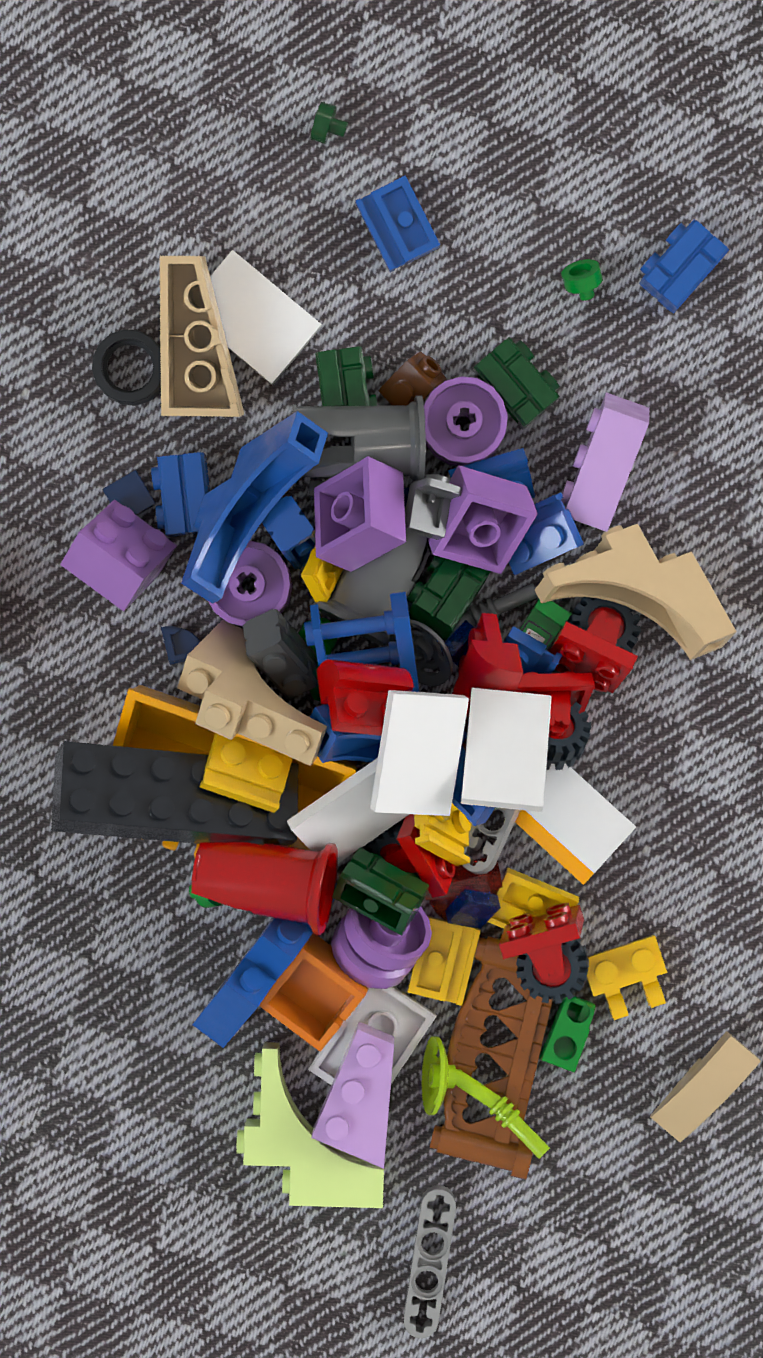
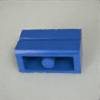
[639,219,729,314]
[151,452,210,537]
[262,496,315,569]

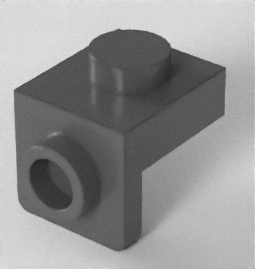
[405,474,462,540]

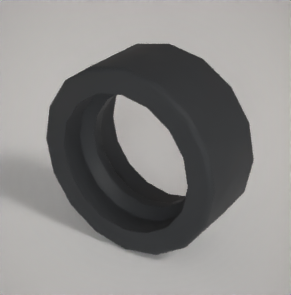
[92,329,161,406]

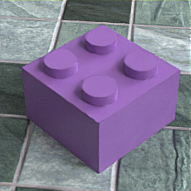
[314,456,406,572]
[427,465,538,574]
[60,499,177,611]

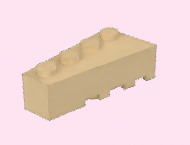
[160,256,244,417]

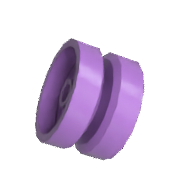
[424,376,508,467]
[208,541,293,626]
[331,906,432,989]

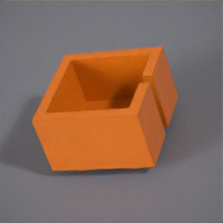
[259,933,369,1052]

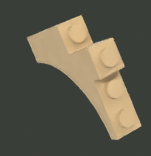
[535,524,736,660]
[177,620,327,766]

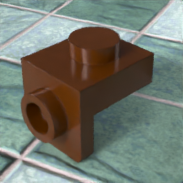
[378,352,447,405]

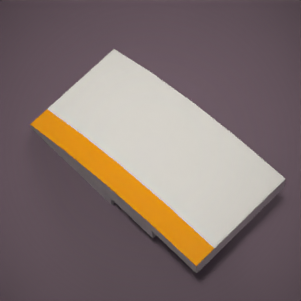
[515,763,636,885]

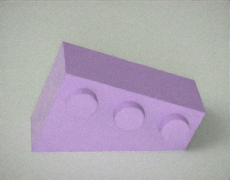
[562,392,649,532]
[311,1022,394,1169]

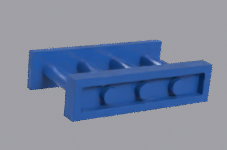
[304,592,419,692]

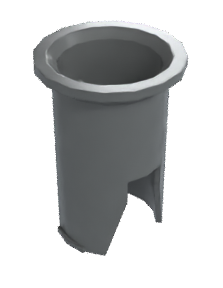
[292,395,426,482]
[313,507,431,647]

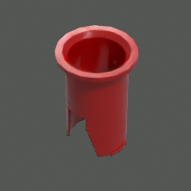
[191,842,338,935]

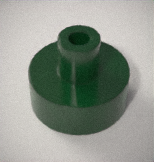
[310,101,348,144]

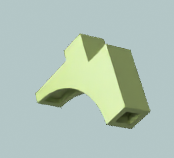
[236,1042,384,1208]

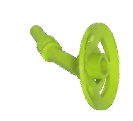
[421,1036,550,1159]

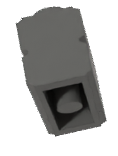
[243,609,319,699]

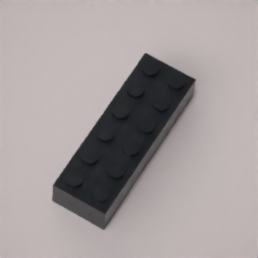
[51,741,299,847]

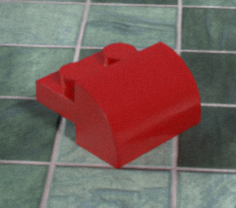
[452,613,523,717]
[317,659,414,736]

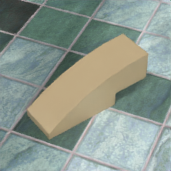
[650,1031,761,1142]

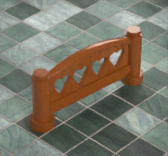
[429,936,553,1180]

